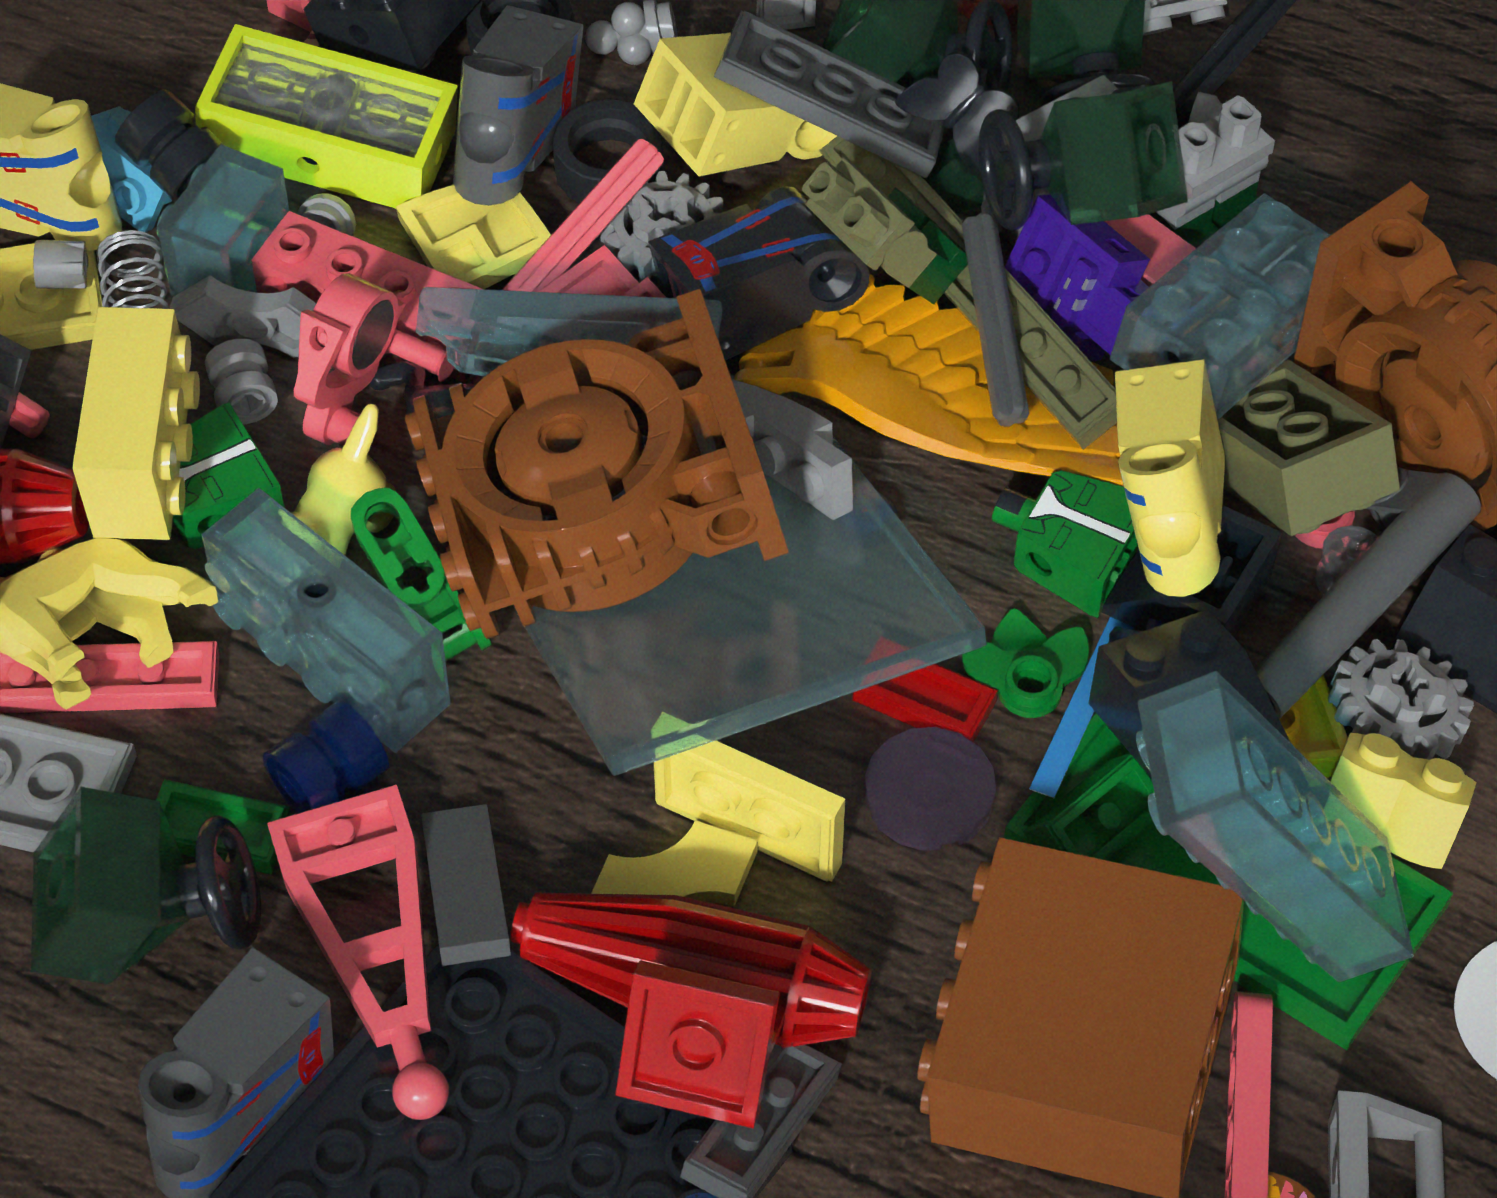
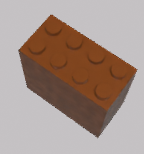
[918,837,1245,1198]

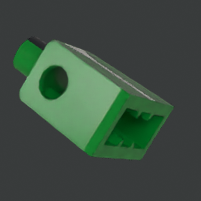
[173,402,285,549]
[992,470,1138,619]

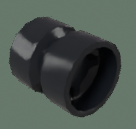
[115,89,229,203]

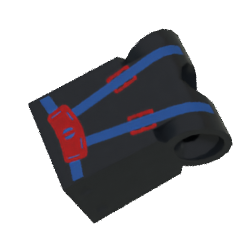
[648,186,869,361]

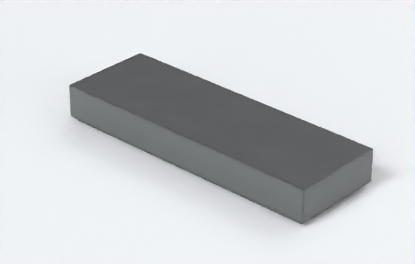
[421,804,511,966]
[680,1044,842,1198]

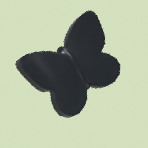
[895,51,1020,175]

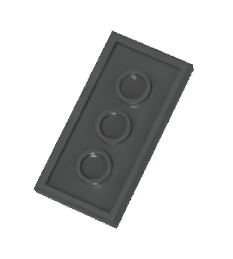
[714,10,945,178]

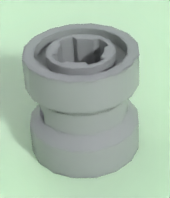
[204,339,278,424]

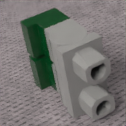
[1145,95,1275,255]

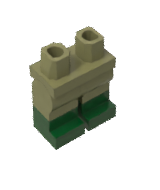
[802,157,968,304]

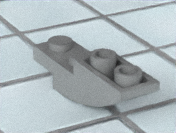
[732,379,853,520]

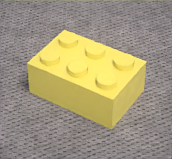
[72,307,200,540]

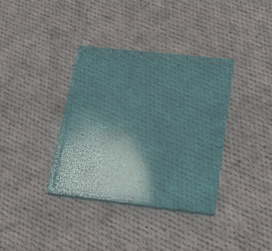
[512,436,987,776]

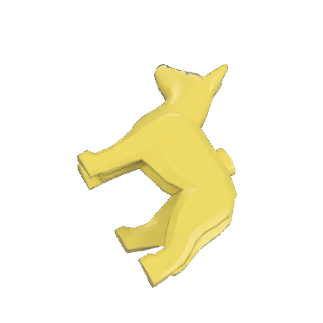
[0,538,218,709]

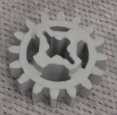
[600,171,723,283]
[1328,639,1474,760]

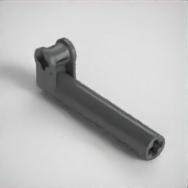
[1255,466,1481,719]

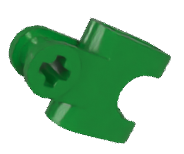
[351,488,492,678]

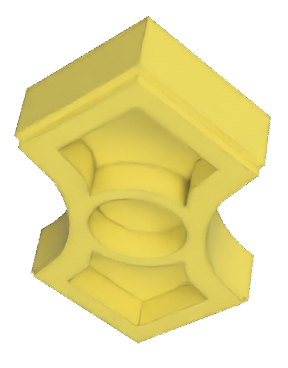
[591,820,758,907]

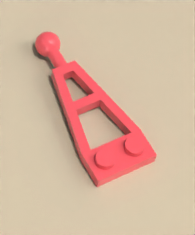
[267,785,449,1120]

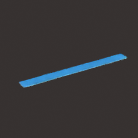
[1029,617,1133,798]

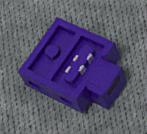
[1005,192,1166,361]

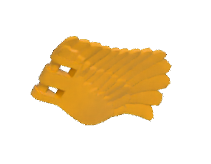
[733,274,1124,487]

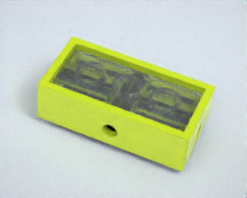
[195,24,458,209]

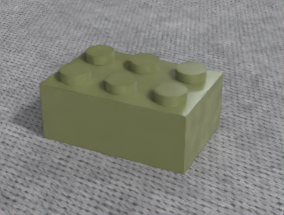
[1211,360,1400,536]

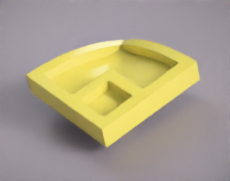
[396,185,551,289]

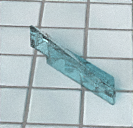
[415,287,723,376]

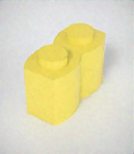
[1316,733,1477,869]

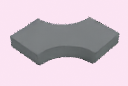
[169,275,317,358]

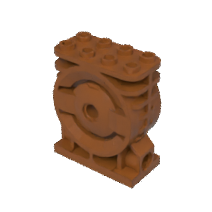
[1293,182,1497,539]
[405,289,789,639]

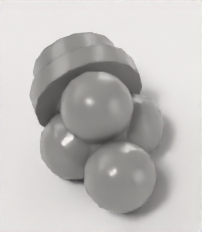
[585,0,678,65]

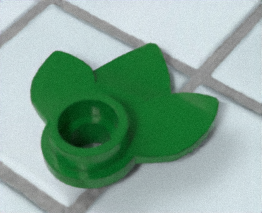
[962,608,1089,718]

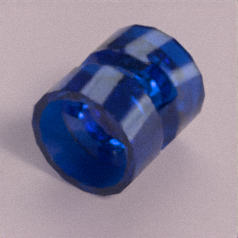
[263,700,389,814]

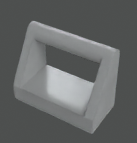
[1328,1091,1445,1198]

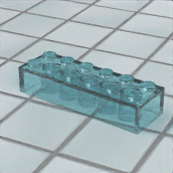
[1136,671,1414,982]

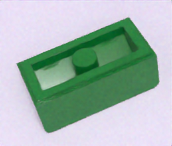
[1023,753,1170,860]

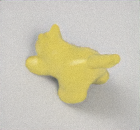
[268,404,396,581]

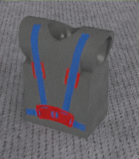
[453,5,583,205]
[138,947,334,1198]

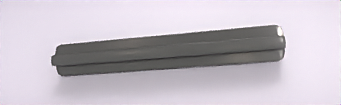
[962,213,1029,427]

